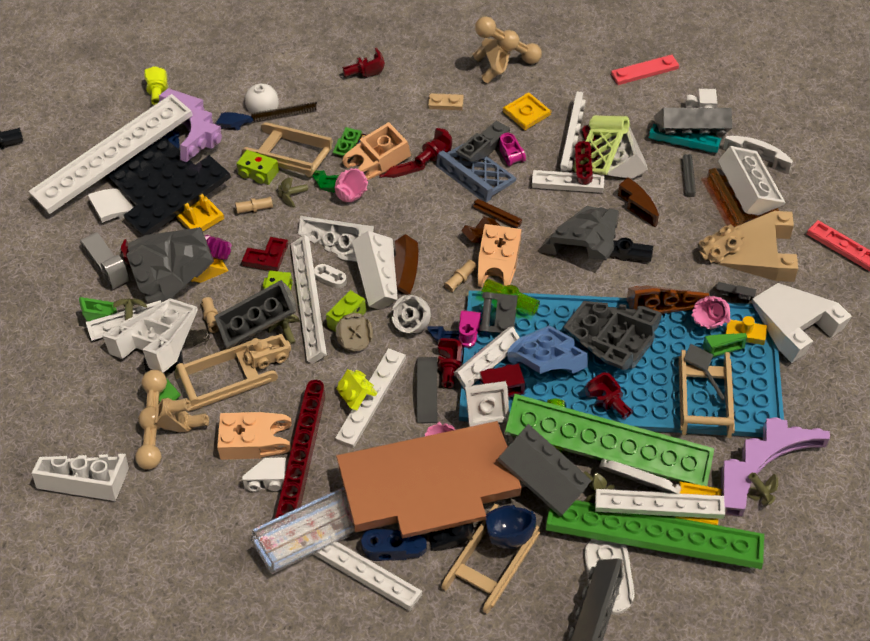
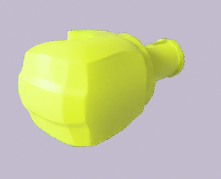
[144,66,168,105]

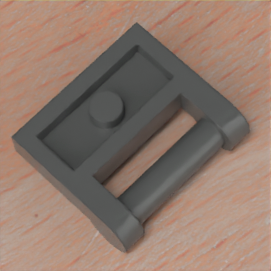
[479,292,518,333]

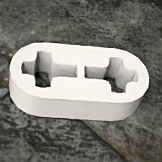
[314,264,347,289]

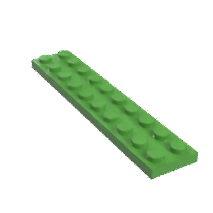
[504,394,715,486]
[546,500,764,569]

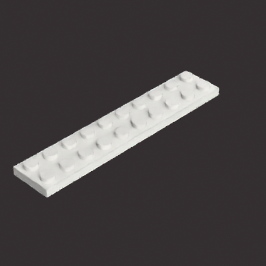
[29,94,193,214]

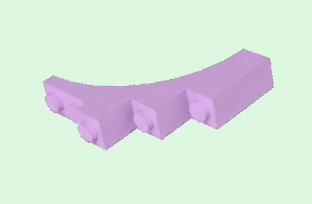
[159,88,222,162]
[721,417,830,516]

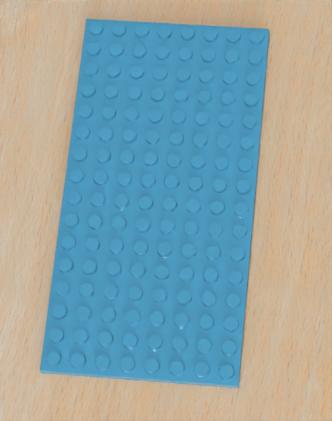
[459,290,784,437]

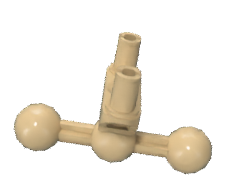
[473,16,542,84]
[135,369,209,470]

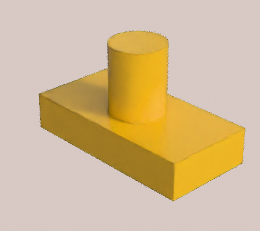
[725,316,767,345]

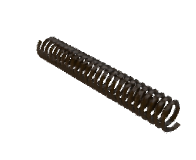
[251,101,318,122]

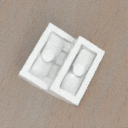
[88,189,134,223]

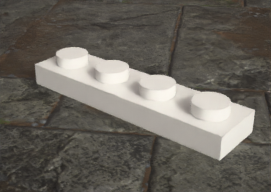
[532,170,604,193]
[86,300,161,341]
[454,327,520,388]

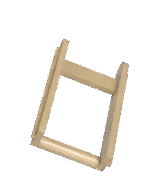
[241,122,333,177]
[175,339,278,412]
[679,350,735,438]
[442,504,540,614]

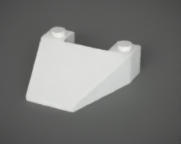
[751,283,852,363]
[103,298,198,372]

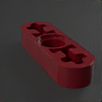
[575,141,593,185]

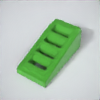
[703,333,747,358]

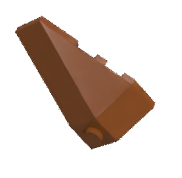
[627,285,709,314]

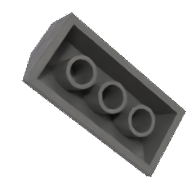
[654,108,732,135]
[214,280,296,349]
[497,424,591,517]
[569,558,624,641]

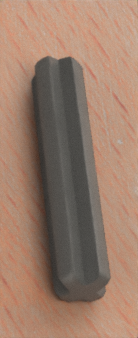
[682,154,696,197]

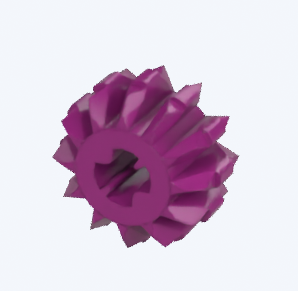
[204,235,232,260]

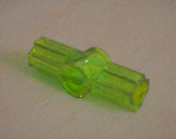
[481,279,540,316]

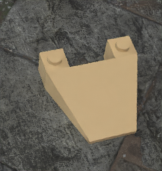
[718,211,798,282]

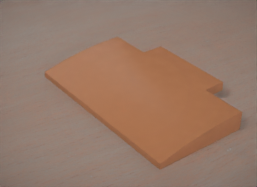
[336,421,521,538]

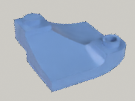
[507,325,588,374]

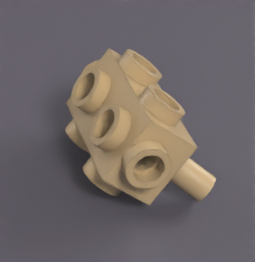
[699,224,744,263]
[244,334,291,369]

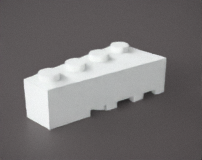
[352,231,398,310]
[32,454,129,501]

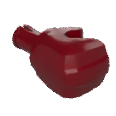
[414,128,452,167]

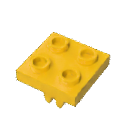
[176,194,224,231]

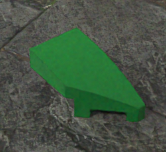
[312,170,339,193]

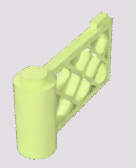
[572,115,630,175]

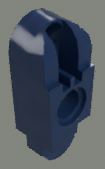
[361,529,427,561]

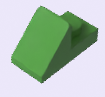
[79,297,118,322]

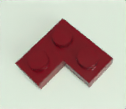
[242,237,288,271]

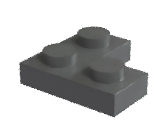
[717,282,757,301]

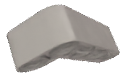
[80,232,129,290]

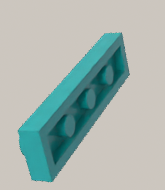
[649,124,721,153]

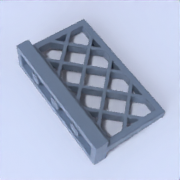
[436,144,517,203]

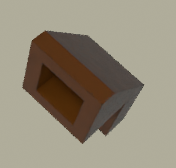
[461,216,500,244]

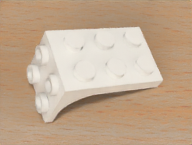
[465,381,513,447]

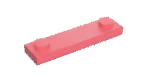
[611,55,679,85]
[807,220,870,271]

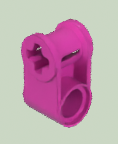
[499,133,526,166]
[459,310,481,348]

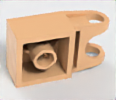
[342,122,411,180]
[478,224,522,291]
[217,412,292,460]

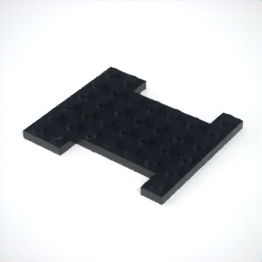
[106,136,231,236]

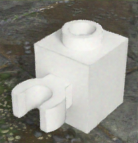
[686,89,717,108]

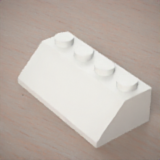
[718,146,786,215]

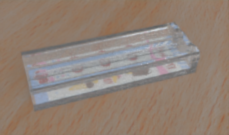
[250,487,360,574]

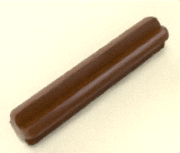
[473,199,522,228]

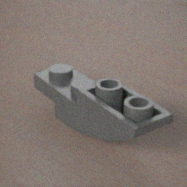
[456,120,510,161]

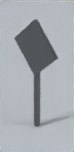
[684,344,725,400]

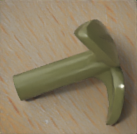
[278,178,308,208]
[113,298,147,321]
[268,314,300,345]
[583,471,615,503]
[747,472,778,506]

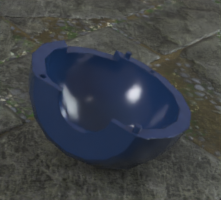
[486,505,536,549]

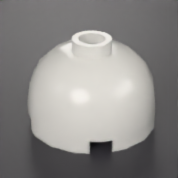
[245,83,279,114]
[392,295,431,334]

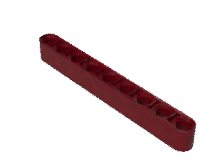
[273,379,325,530]

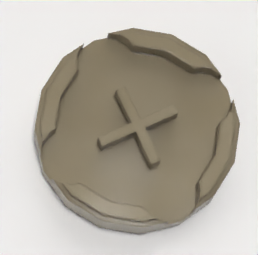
[336,313,373,352]

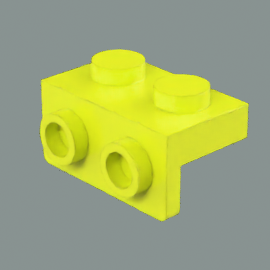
[336,369,378,410]

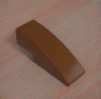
[618,177,659,227]
[394,234,419,295]

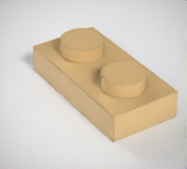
[429,94,464,110]

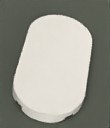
[599,459,682,494]
[585,539,634,615]

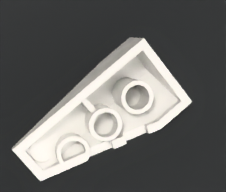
[604,126,648,179]
[298,216,374,262]

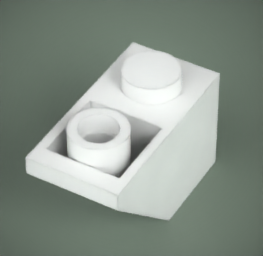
[242,458,287,492]

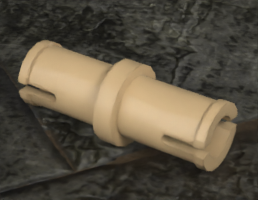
[235,197,273,214]
[444,260,477,292]
[201,297,219,333]

